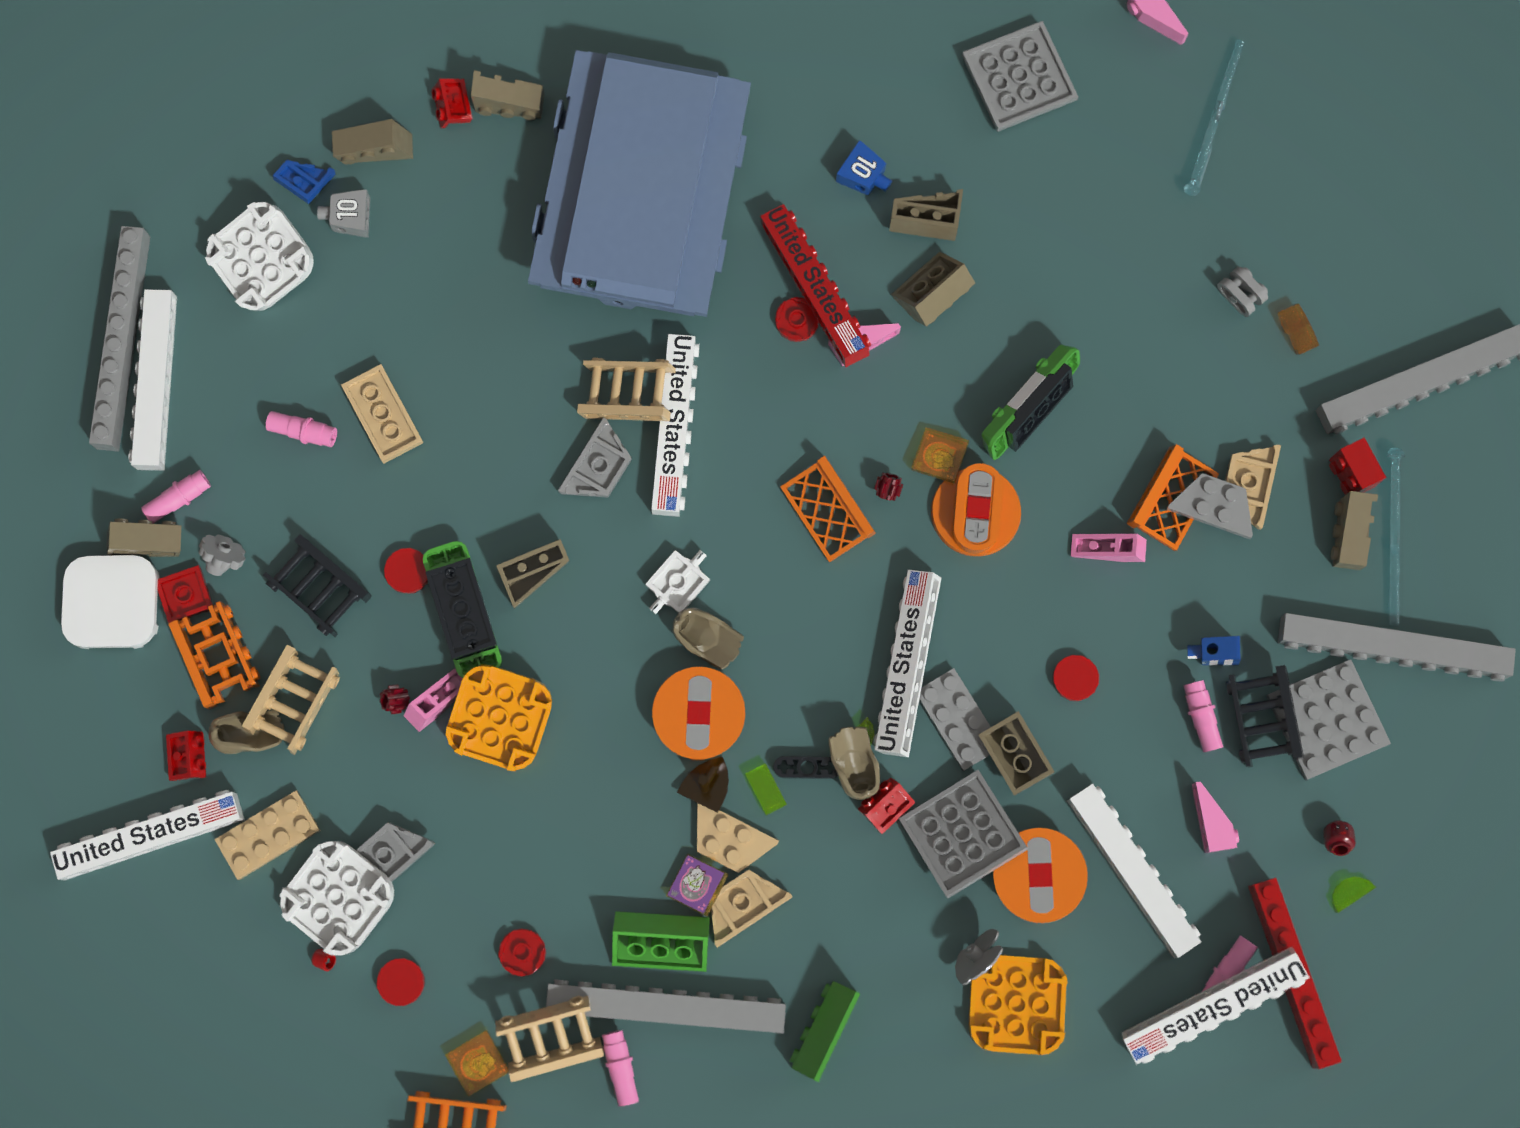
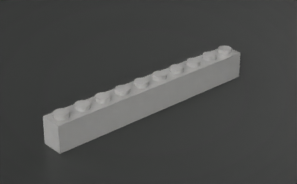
[89,226,150,451]
[1316,324,1520,435]
[1278,613,1516,681]
[546,980,786,1033]

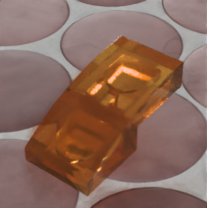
[1277,304,1319,355]

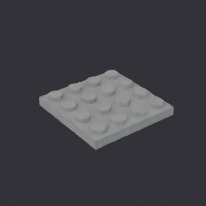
[962,21,1078,132]
[1266,659,1391,780]
[899,770,1028,899]

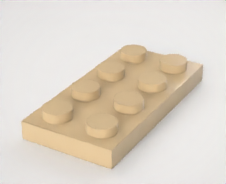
[341,364,424,464]
[214,790,321,880]

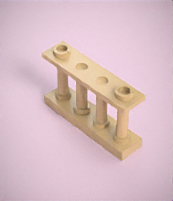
[577,358,676,421]
[242,645,340,755]
[495,995,604,1082]

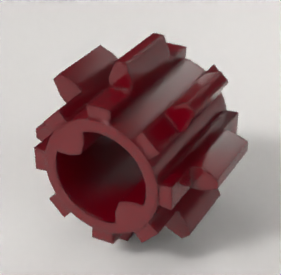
[874,472,903,501]
[379,684,410,714]

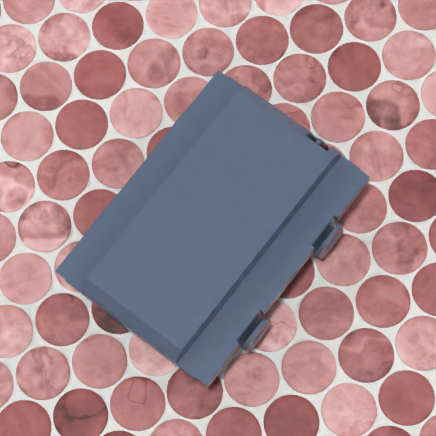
[528,50,751,317]

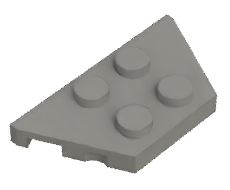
[558,418,632,497]
[1166,473,1253,539]
[356,822,435,882]

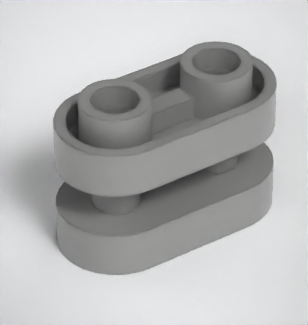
[1217,266,1268,317]

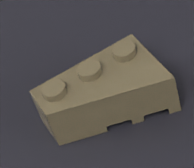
[471,70,544,120]
[332,119,413,165]
[889,189,963,241]
[1331,491,1378,570]
[107,519,181,557]
[496,539,570,608]

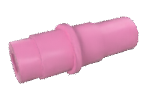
[266,411,337,447]
[141,470,211,524]
[1183,680,1223,753]
[1202,935,1258,992]
[602,1030,639,1107]

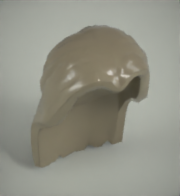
[672,608,744,669]
[209,710,284,754]
[829,726,880,800]

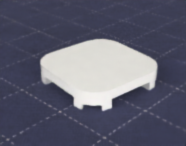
[205,202,314,311]
[61,555,160,649]
[279,841,394,955]

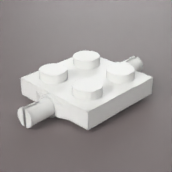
[645,550,710,614]

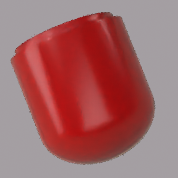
[311,949,336,971]

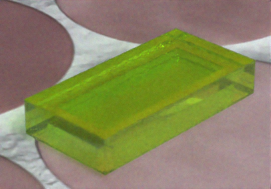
[745,763,787,816]

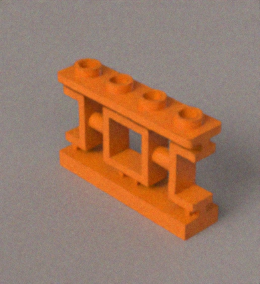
[168,601,261,710]

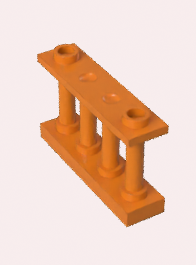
[408,1091,507,1128]

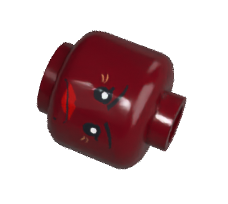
[1323,820,1356,856]

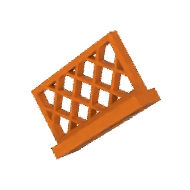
[1126,444,1219,551]
[780,456,876,562]

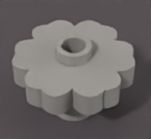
[198,534,246,576]

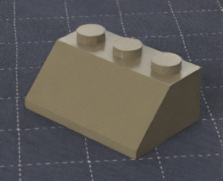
[891,252,975,327]
[978,711,1055,796]

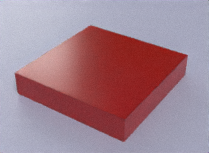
[158,565,213,623]

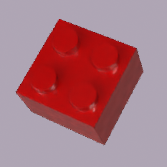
[1329,437,1387,495]

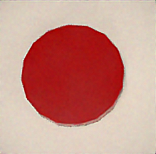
[775,297,819,342]
[384,548,428,594]
[1052,655,1099,701]
[498,929,546,976]
[377,958,425,1006]

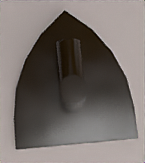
[677,757,729,813]

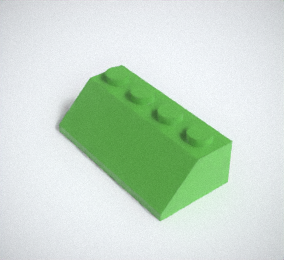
[612,911,710,972]
[789,981,860,1082]

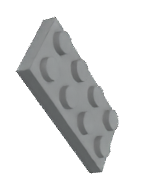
[919,668,990,771]

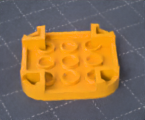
[445,664,552,771]
[969,955,1068,1055]

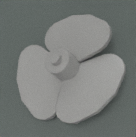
[955,928,1003,985]

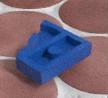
[273,160,336,204]

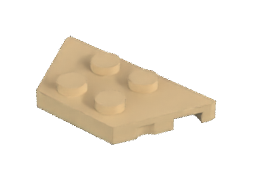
[1225,445,1281,530]
[697,804,779,873]
[710,870,792,948]

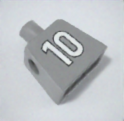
[317,190,370,237]

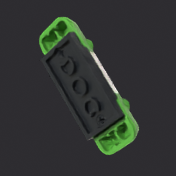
[981,345,1080,460]
[423,541,502,678]

